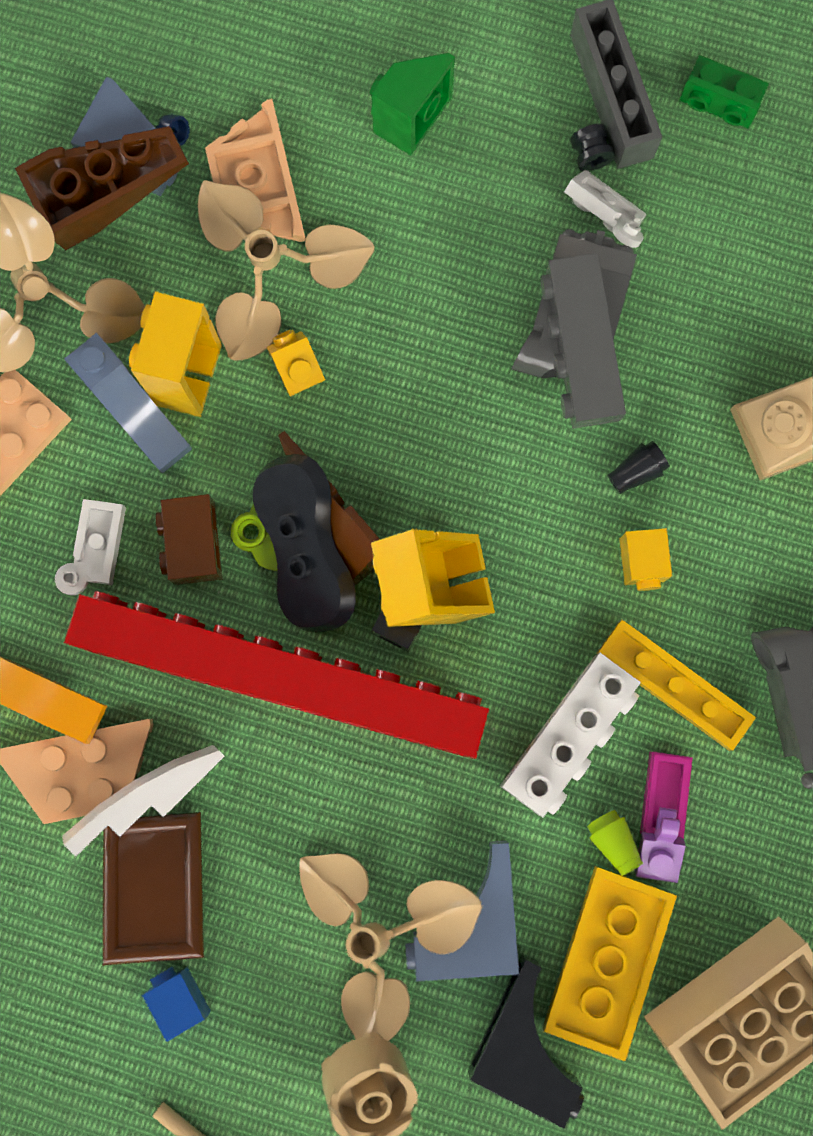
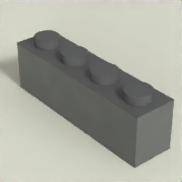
[570,0,662,169]
[540,252,626,429]

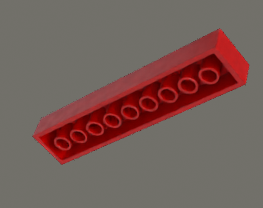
[64,591,489,759]

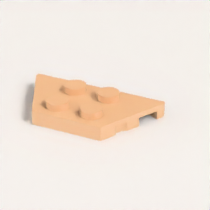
[205,99,305,242]
[0,719,153,824]

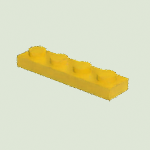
[596,620,756,751]

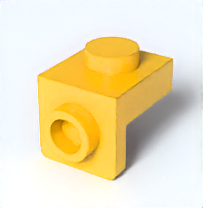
[266,330,325,396]

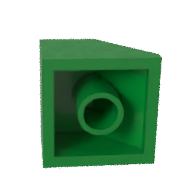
[370,53,455,156]

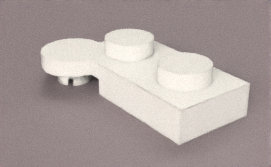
[564,170,647,248]
[55,499,126,596]

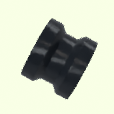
[570,124,616,171]

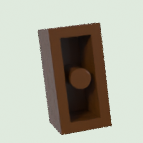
[156,494,223,585]

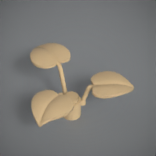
[198,180,374,361]
[0,193,145,372]
[299,853,482,1041]

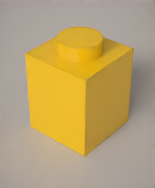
[620,528,672,591]

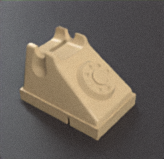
[730,376,813,481]

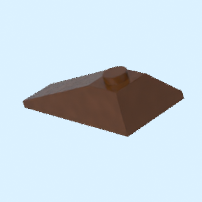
[15,126,189,250]
[278,431,380,585]

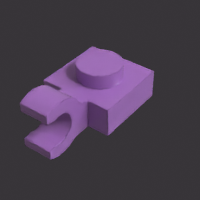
[635,807,686,883]

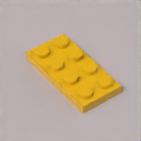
[542,866,677,1061]

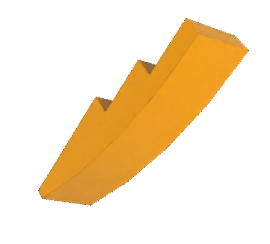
[0,656,107,744]

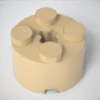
[322,1032,418,1136]

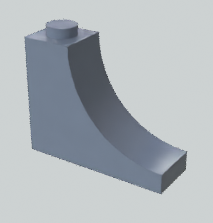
[64,333,192,474]
[405,841,519,981]

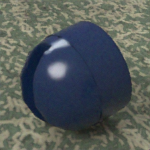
[156,114,190,146]

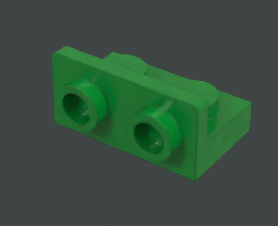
[679,54,769,129]

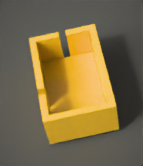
[129,292,222,417]
[371,529,495,626]

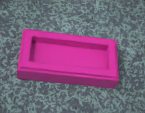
[640,752,693,839]

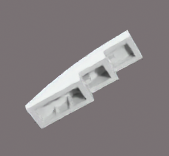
[62,745,224,856]

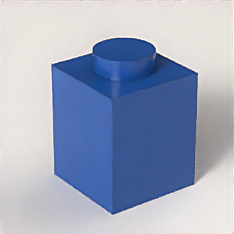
[142,966,211,1042]

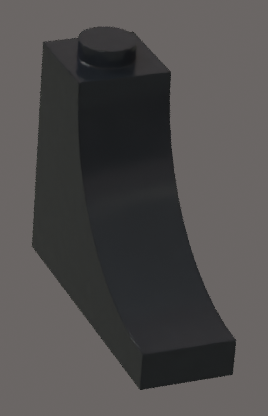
[468,953,584,1129]

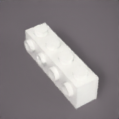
[500,653,641,817]

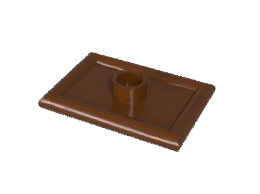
[103,812,204,966]

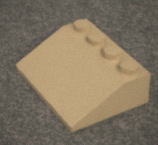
[644,916,813,1130]

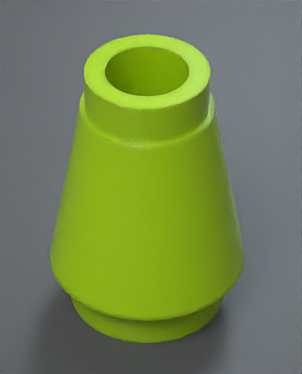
[587,810,643,876]

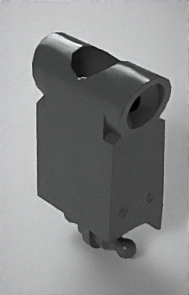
[511,229,637,380]
[751,627,813,789]

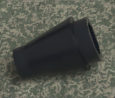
[607,441,670,494]

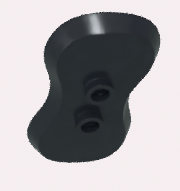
[253,454,356,633]

